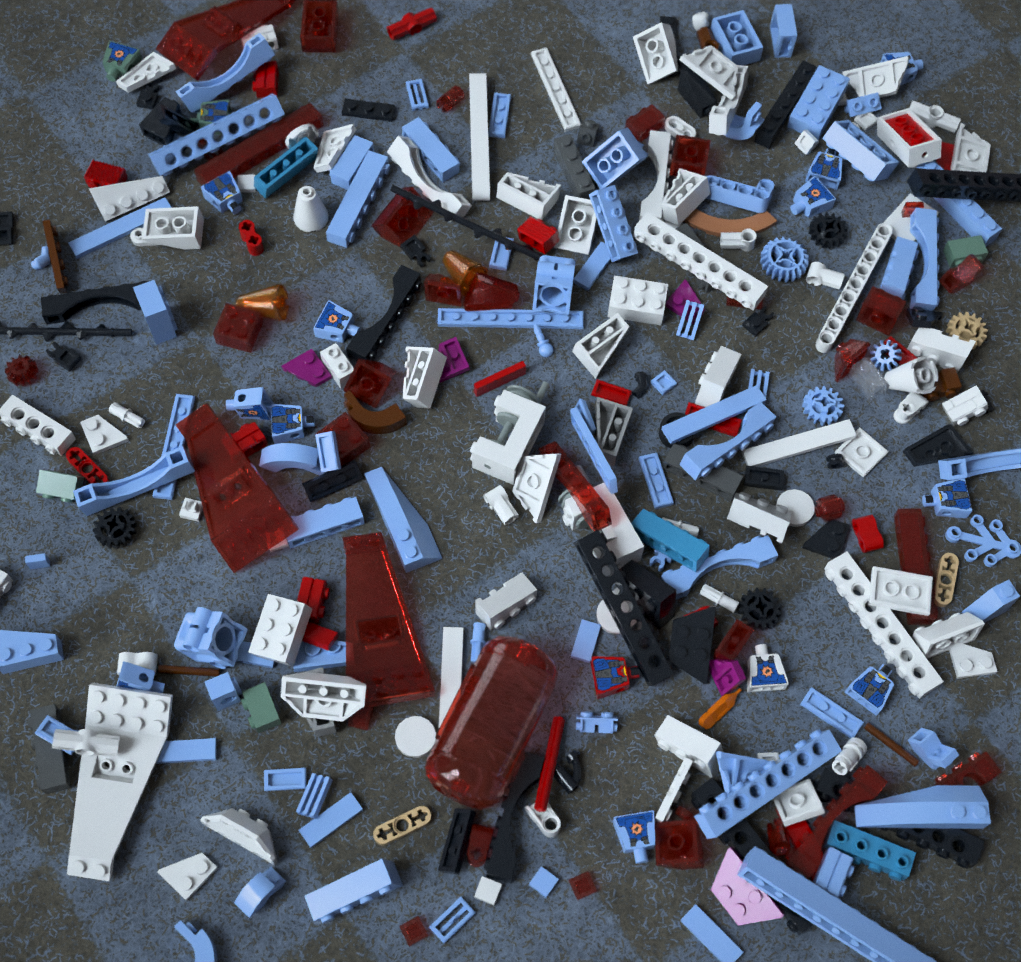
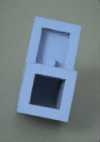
[907,727,959,770]
[235,867,286,918]

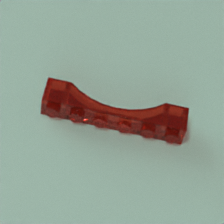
[538,441,612,532]
[785,765,888,880]

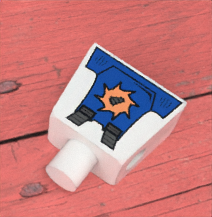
[747,644,788,692]

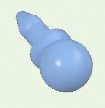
[534,324,553,357]

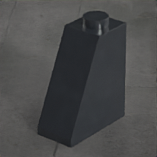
[677,66,716,119]
[139,97,182,146]

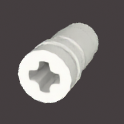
[832,737,867,775]

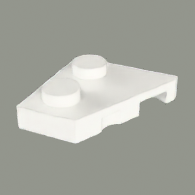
[949,640,997,679]
[157,853,218,901]

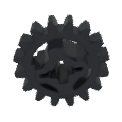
[808,212,848,249]
[93,507,137,549]
[738,587,782,631]

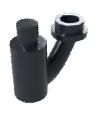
[553,750,581,794]

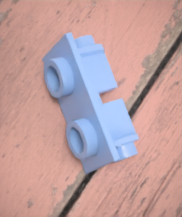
[844,92,882,117]
[576,711,618,734]

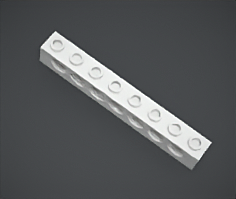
[634,212,768,311]
[824,551,944,699]

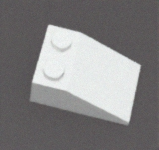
[633,23,678,84]
[554,195,598,255]
[142,207,204,249]

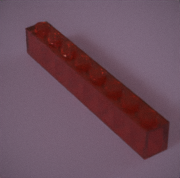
[194,102,324,186]

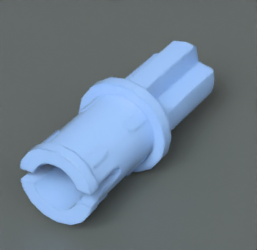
[470,622,486,663]

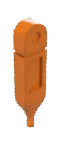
[698,688,742,729]

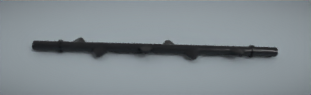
[390,185,543,261]
[0,321,133,342]

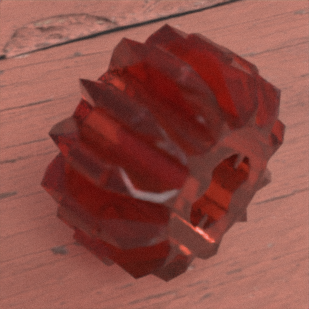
[5,354,39,387]

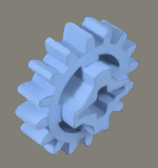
[802,386,844,426]

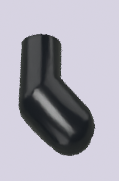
[632,371,649,399]

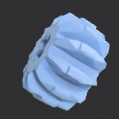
[870,340,902,371]

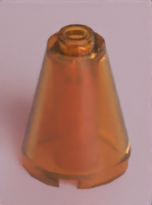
[443,250,489,297]
[236,284,289,321]

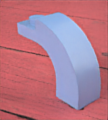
[724,101,764,140]
[259,443,326,475]
[174,920,218,962]

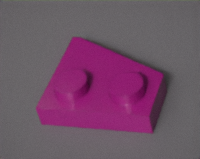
[665,280,705,325]

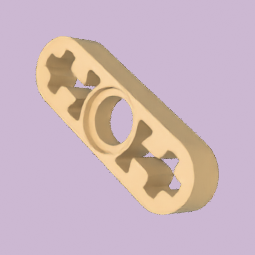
[932,553,959,607]
[373,806,431,845]

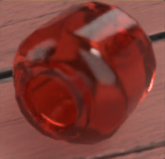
[814,494,845,522]

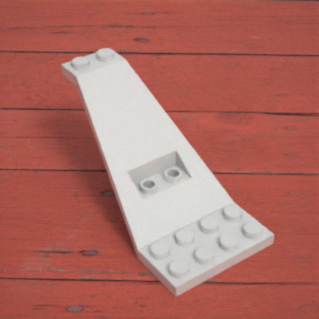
[67,683,173,881]

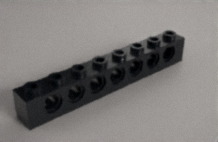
[907,168,1021,202]
[573,530,674,686]
[815,767,985,869]
[690,778,813,935]

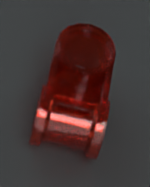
[467,823,494,868]

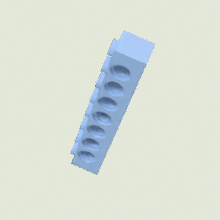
[148,94,285,176]
[694,729,842,839]

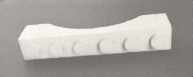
[709,65,748,135]
[639,130,673,222]
[387,136,472,222]

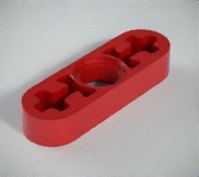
[66,447,109,484]

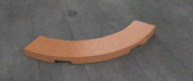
[683,209,777,237]

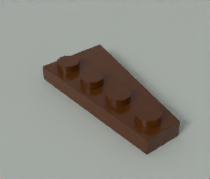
[42,219,69,294]

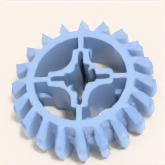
[760,237,809,283]

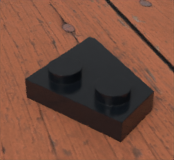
[906,307,942,328]
[802,519,850,559]

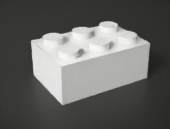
[608,276,668,325]
[248,594,312,667]

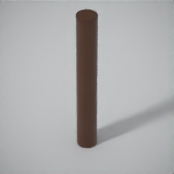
[158,665,220,677]
[864,722,920,767]

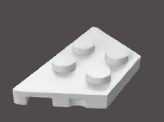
[679,45,738,100]
[843,56,909,98]
[950,123,991,172]
[512,453,561,523]

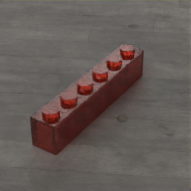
[894,509,938,625]

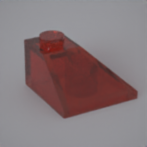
[424,274,462,307]
[834,339,871,383]
[343,358,397,409]
[654,819,704,870]

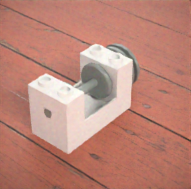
[470,381,549,485]
[558,465,644,576]

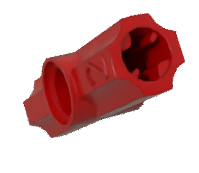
[387,8,437,40]

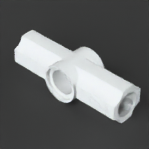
[909,101,961,133]
[52,729,120,756]

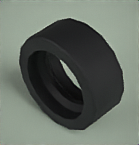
[659,412,695,449]

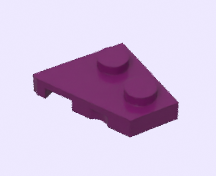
[438,337,471,383]
[281,349,332,387]
[709,659,746,697]

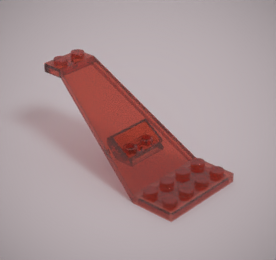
[156,0,296,81]
[176,403,299,573]
[342,532,435,708]

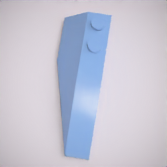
[364,467,442,573]
[854,785,991,829]

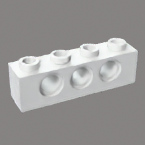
[0,395,76,456]

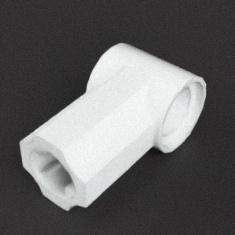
[720,229,757,251]
[806,262,844,290]
[483,485,519,525]

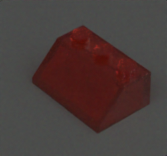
[371,186,434,247]

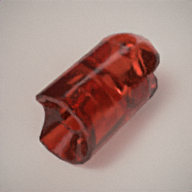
[436,85,465,112]
[767,818,791,856]

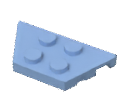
[716,751,785,797]

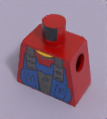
[590,656,639,699]

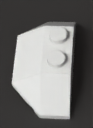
[281,672,366,721]
[200,808,277,865]

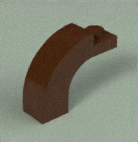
[343,391,407,434]

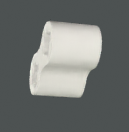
[117,652,158,676]

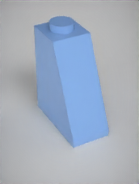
[962,580,1020,623]

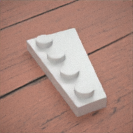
[89,176,170,221]

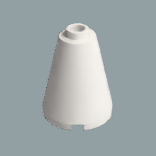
[293,186,329,232]
[884,356,938,394]

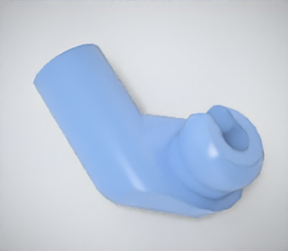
[31,246,51,270]

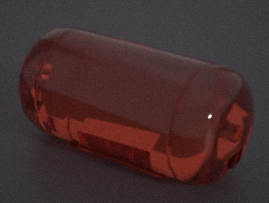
[425,636,558,810]

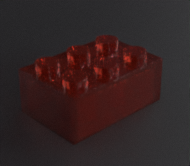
[300,0,339,53]

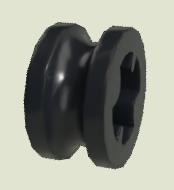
[826,454,845,469]

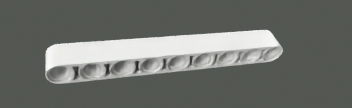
[469,73,490,201]
[815,223,893,353]

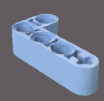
[706,175,774,213]

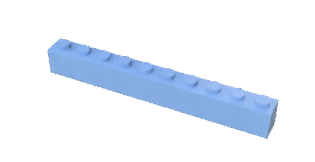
[737,846,936,962]

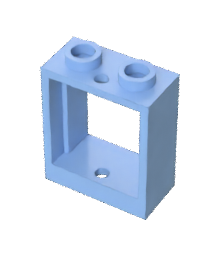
[770,4,797,58]

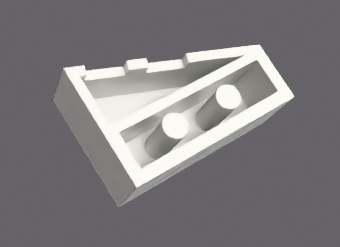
[907,327,976,373]

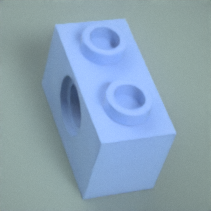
[205,672,242,711]

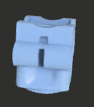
[533,255,576,315]
[174,607,248,669]

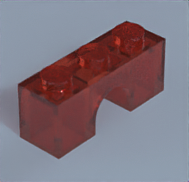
[933,751,1002,787]

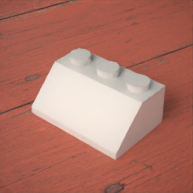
[911,612,985,658]

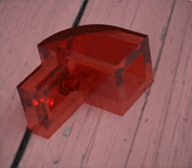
[939,254,984,294]

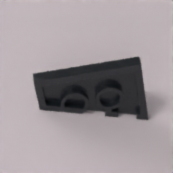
[903,424,973,467]

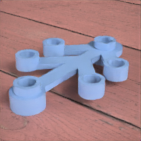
[945,514,1021,567]

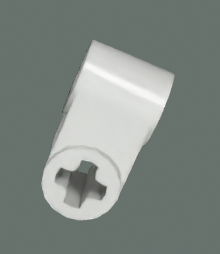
[894,392,929,424]
[524,802,561,838]

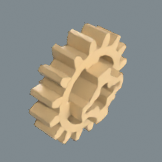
[946,312,988,350]

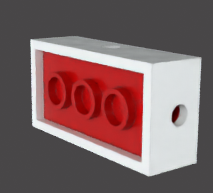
[877,108,942,168]

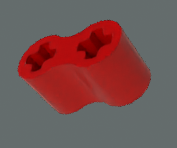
[239,220,264,256]
[852,514,884,553]

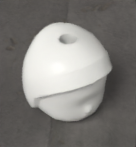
[692,12,710,31]

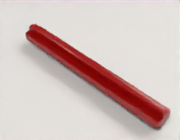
[534,716,565,812]

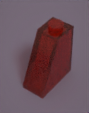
[463,271,520,311]

